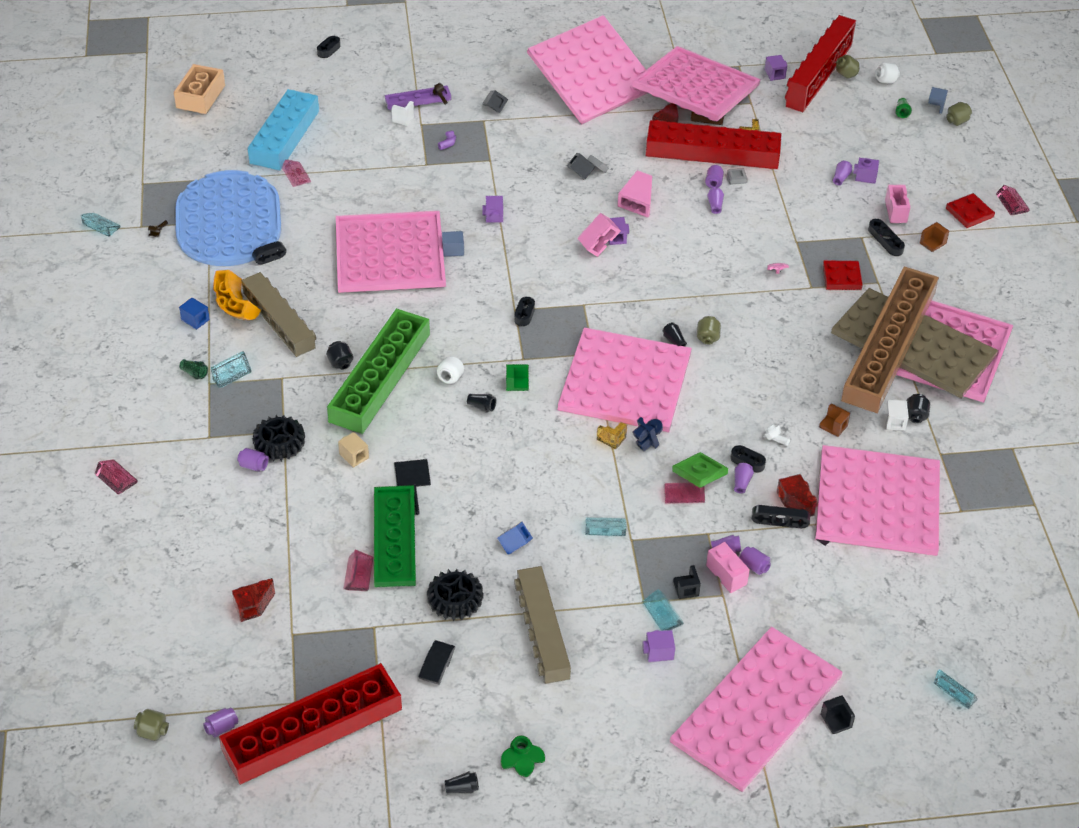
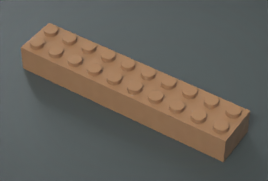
[841,266,939,414]

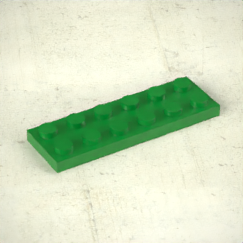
[374,485,416,587]

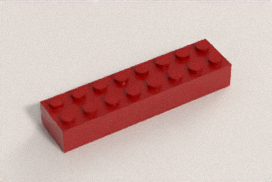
[785,15,856,113]
[646,120,782,169]
[219,663,402,785]

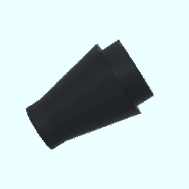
[662,322,687,347]
[467,393,496,412]
[445,771,479,794]

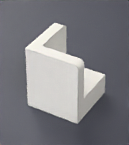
[392,101,414,126]
[886,400,909,430]

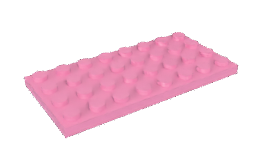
[670,627,843,792]

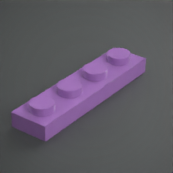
[385,85,451,110]

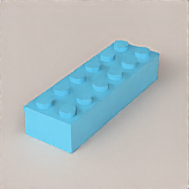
[247,89,319,171]

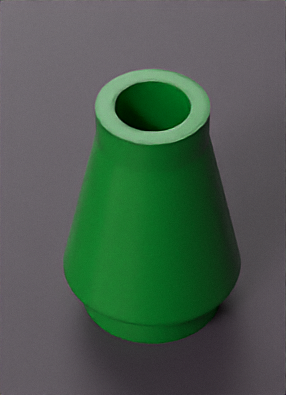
[896,98,912,118]

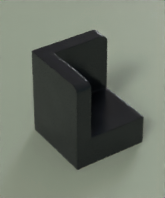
[482,90,508,113]
[566,153,596,179]
[673,565,701,600]
[820,695,855,734]

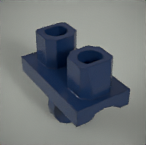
[632,417,663,451]

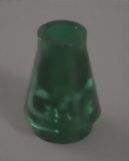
[179,359,208,380]

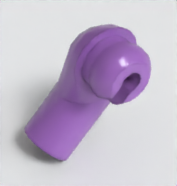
[438,130,456,150]

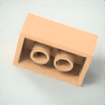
[174,64,225,114]

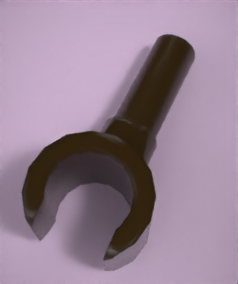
[433,83,448,105]
[148,220,168,237]

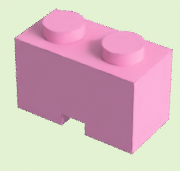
[885,185,910,223]
[577,213,621,257]
[706,542,750,593]

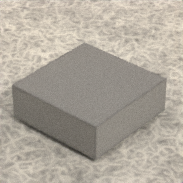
[587,155,609,173]
[727,168,747,185]

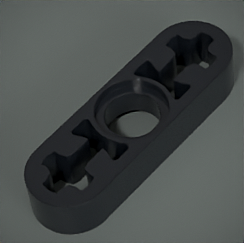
[868,219,905,256]
[751,505,810,529]

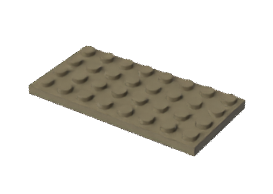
[831,288,998,399]

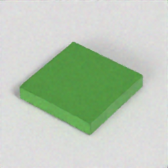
[672,452,728,488]

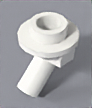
[763,424,790,446]

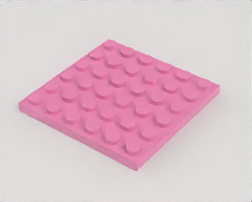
[527,15,647,124]
[632,46,761,121]
[336,211,446,293]
[896,301,1013,403]
[557,328,692,432]
[815,445,940,556]

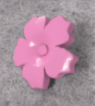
[767,263,789,274]

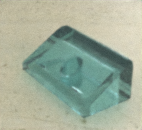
[81,213,121,237]
[211,351,252,388]
[585,517,626,536]
[642,589,684,631]
[934,669,978,709]

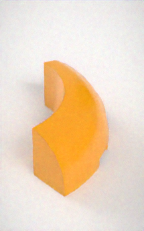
[213,270,261,320]

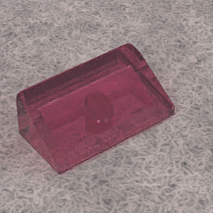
[282,159,311,187]
[996,185,1030,215]
[95,459,138,494]
[664,483,705,503]
[344,549,373,591]

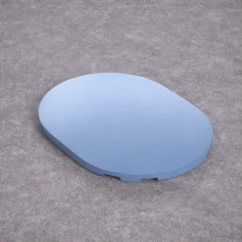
[175,170,281,266]

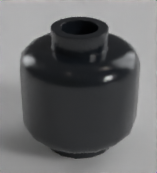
[326,341,354,370]
[906,394,931,423]

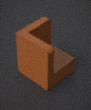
[920,222,950,252]
[819,403,850,437]

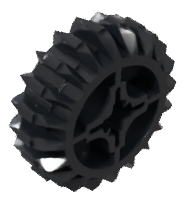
[252,415,305,462]
[427,568,484,621]

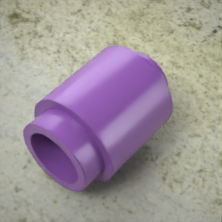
[705,165,724,188]
[237,448,269,472]
[739,546,771,575]
[203,707,238,737]

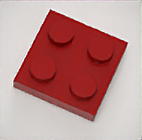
[946,193,995,228]
[823,260,863,290]

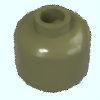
[836,55,860,78]
[946,102,972,126]
[696,316,721,345]
[134,709,169,741]

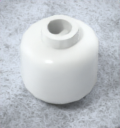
[875,63,900,84]
[437,356,464,384]

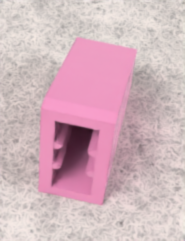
[618,170,652,217]

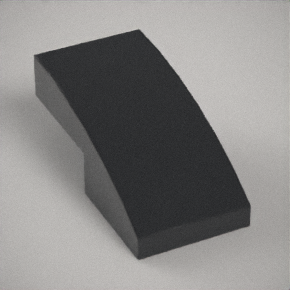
[418,640,455,685]

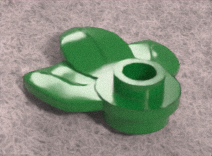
[501,735,545,777]

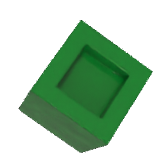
[506,364,529,391]

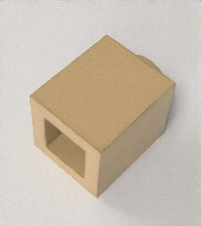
[338,432,369,468]

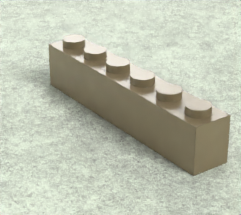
[241,272,316,357]
[514,566,571,684]

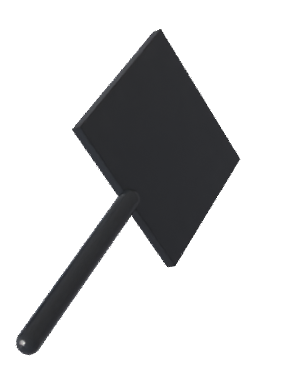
[394,459,431,515]

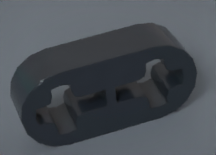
[317,36,341,58]
[252,241,287,265]
[514,297,535,326]
[730,445,766,473]

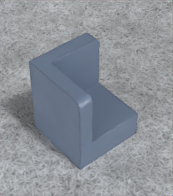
[928,87,948,114]
[442,231,464,257]

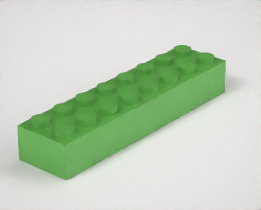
[327,308,430,434]

